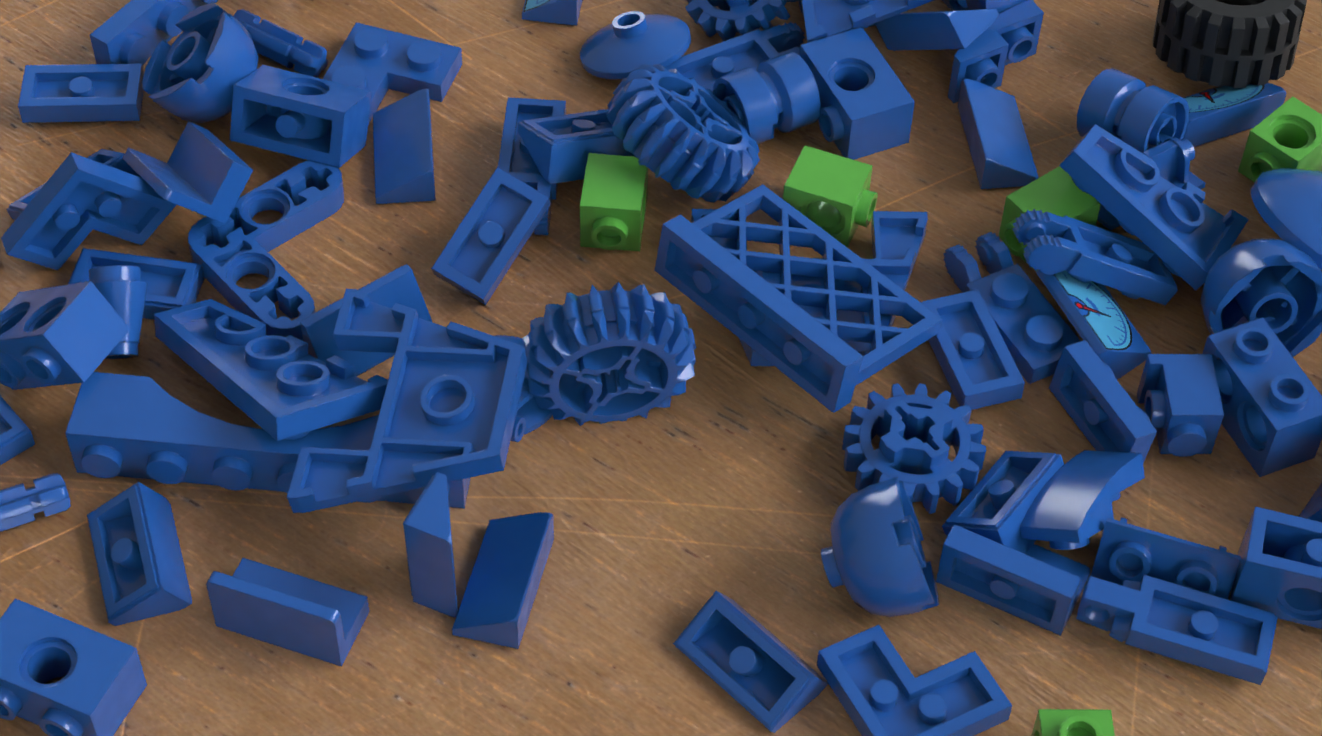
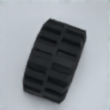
[1152,0,1307,88]

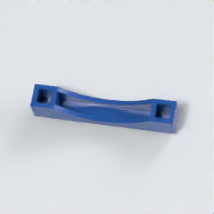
[65,372,470,509]

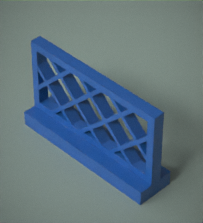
[654,184,943,413]

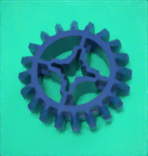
[606,64,760,203]
[523,282,696,426]

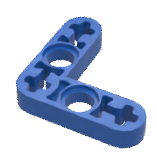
[188,160,345,341]

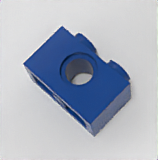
[799,27,915,160]
[230,65,372,168]
[1230,506,1322,629]
[0,598,147,736]

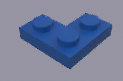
[323,22,462,125]
[1,152,177,271]
[817,625,1012,736]

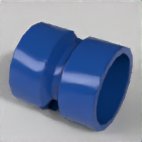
[713,52,821,144]
[1077,68,1189,153]

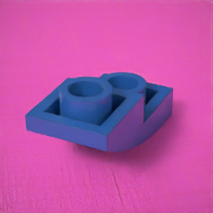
[948,0,1044,104]
[1020,450,1145,550]

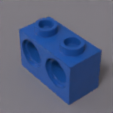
[0,281,130,390]
[1202,317,1322,477]

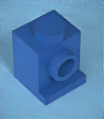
[1137,354,1224,457]

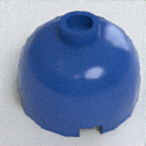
[142,3,258,123]
[1201,239,1322,357]
[821,477,939,617]

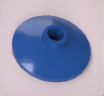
[580,11,691,79]

